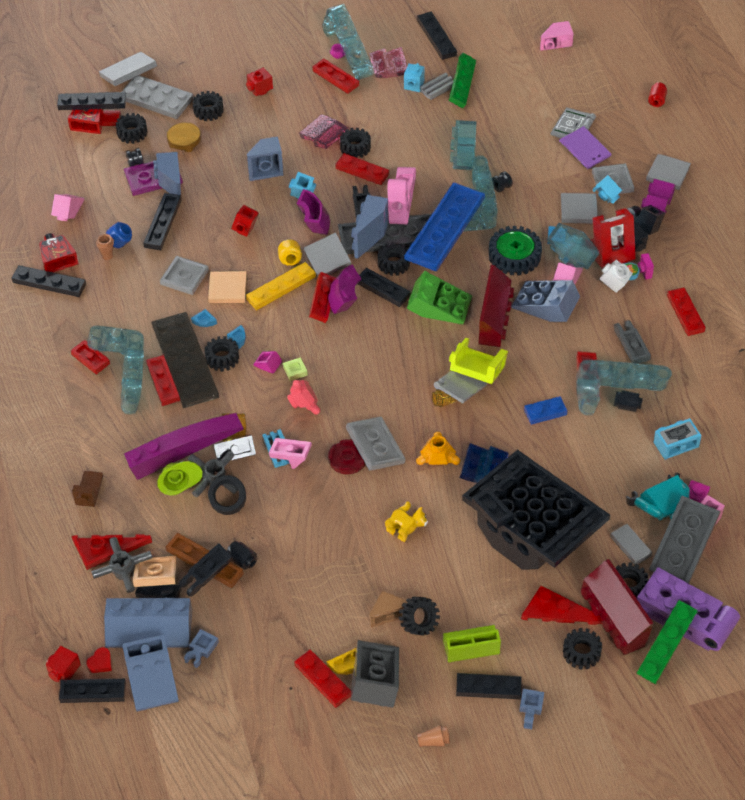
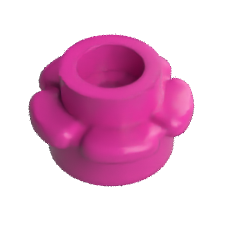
[330,44,346,59]

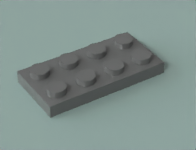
[649,496,720,584]

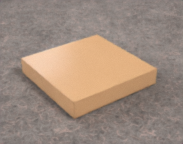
[208,271,247,303]
[133,556,177,587]

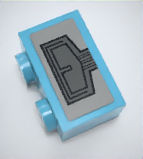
[653,418,702,460]

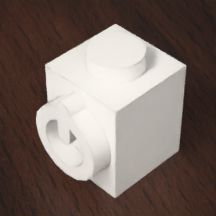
[600,260,633,293]

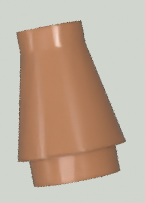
[96,234,114,260]
[417,725,450,747]

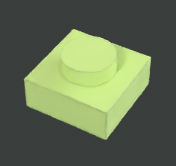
[283,357,308,381]

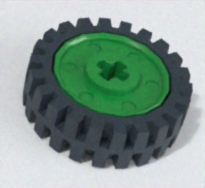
[488,226,542,276]

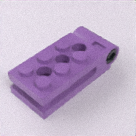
[637,567,740,651]

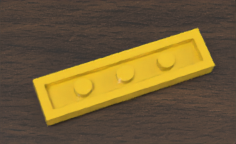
[246,262,316,311]

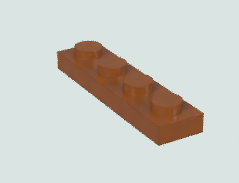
[165,533,244,589]

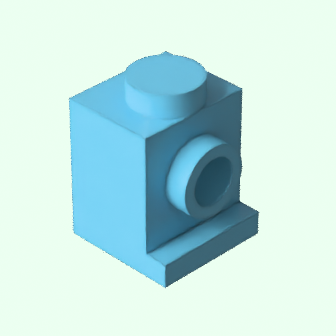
[592,175,622,204]

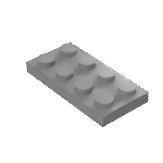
[122,75,194,119]

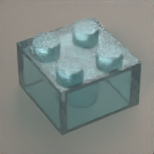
[450,120,477,170]
[546,222,600,269]

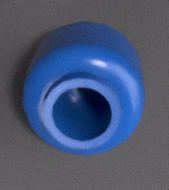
[106,222,132,249]

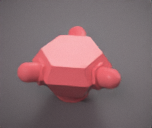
[287,380,320,415]

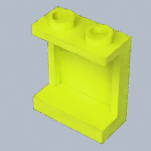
[449,338,508,384]

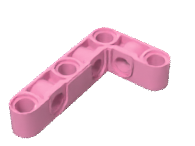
[388,167,416,225]

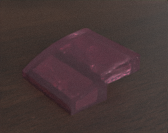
[369,47,408,78]
[299,115,348,149]

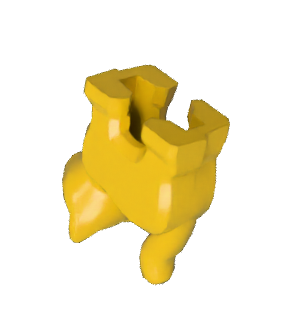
[385,501,428,542]

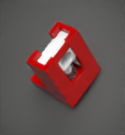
[586,208,635,269]

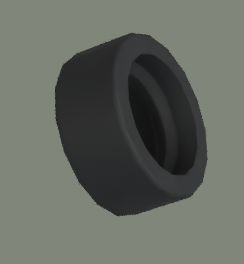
[208,475,247,515]

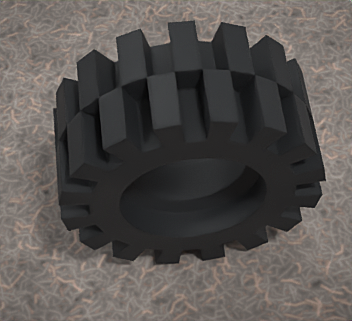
[193,91,224,121]
[116,113,148,144]
[340,127,371,158]
[378,242,410,276]
[205,336,239,372]
[616,562,649,599]
[399,597,440,636]
[563,628,602,670]

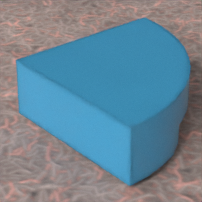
[191,309,217,327]
[227,325,246,349]

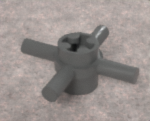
[188,451,238,498]
[91,537,153,593]

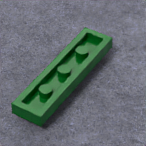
[449,53,477,109]
[636,600,698,685]

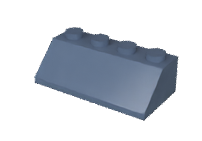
[104,598,192,648]

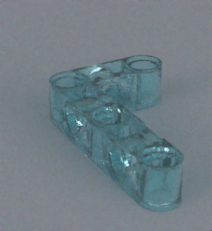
[322,4,374,80]
[464,155,498,231]
[87,325,144,414]
[576,360,672,416]

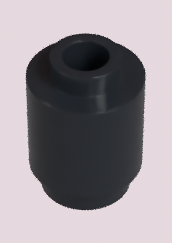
[614,390,643,412]
[227,541,257,570]

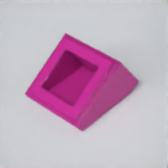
[253,351,282,373]

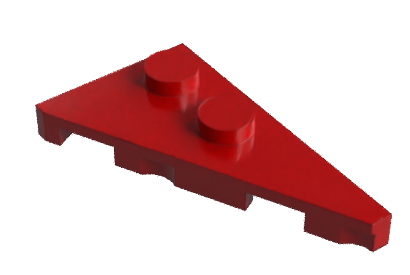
[71,534,152,570]
[521,586,603,625]

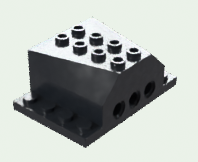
[462,449,610,570]

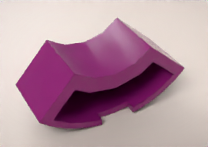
[641,179,676,214]
[296,189,330,235]
[328,264,361,314]

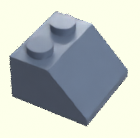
[247,136,284,181]
[153,152,181,195]

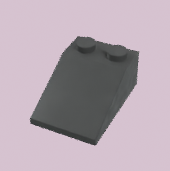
[351,640,399,708]

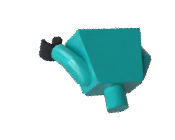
[626,472,690,521]

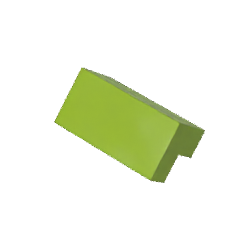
[443,625,501,663]

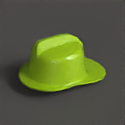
[157,461,202,496]

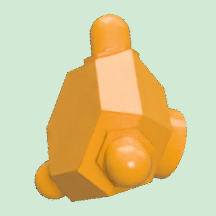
[416,432,461,465]

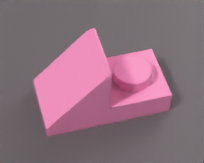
[269,438,312,469]

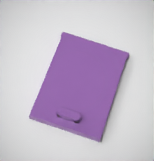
[559,126,611,169]

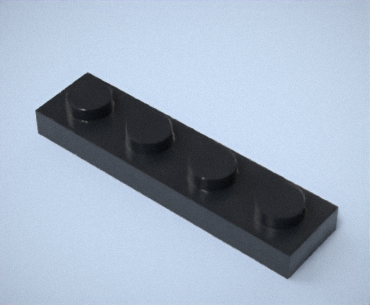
[417,11,457,60]
[57,92,126,110]
[144,193,182,250]
[11,265,86,298]

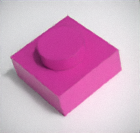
[638,253,654,280]
[689,480,710,503]

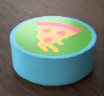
[625,263,639,280]

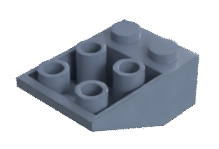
[351,195,389,258]
[512,280,580,322]
[122,634,179,712]

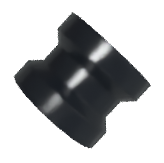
[126,148,144,167]
[491,171,513,193]

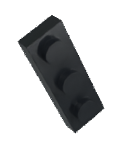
[358,267,411,307]
[456,673,522,700]
[59,678,126,703]

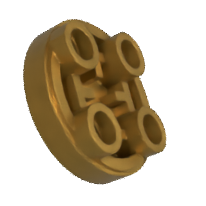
[167,122,201,152]

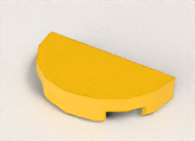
[326,648,356,675]

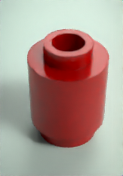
[648,82,667,107]

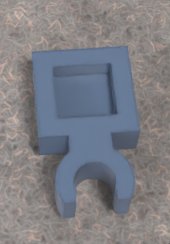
[184,629,219,668]

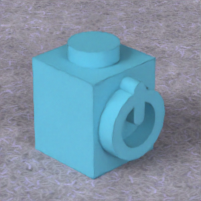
[404,63,425,92]
[289,172,316,199]

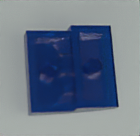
[459,443,509,483]

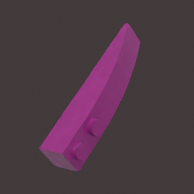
[124,413,244,480]

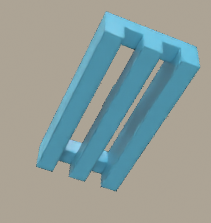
[262,429,290,468]

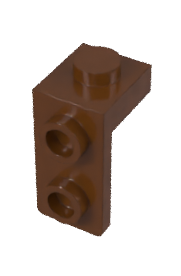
[72,471,103,507]

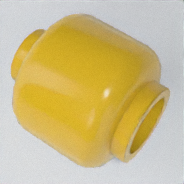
[278,239,302,266]

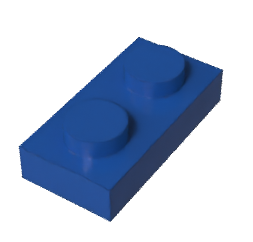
[524,396,567,425]

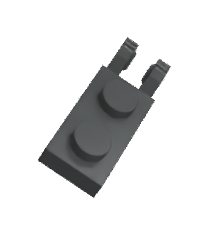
[614,320,651,365]

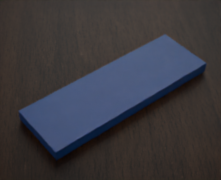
[404,182,485,272]

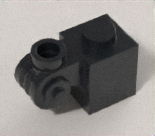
[627,205,665,235]

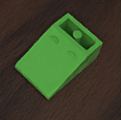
[407,271,472,324]

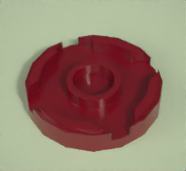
[328,439,366,475]

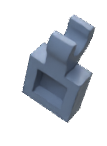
[519,689,544,730]

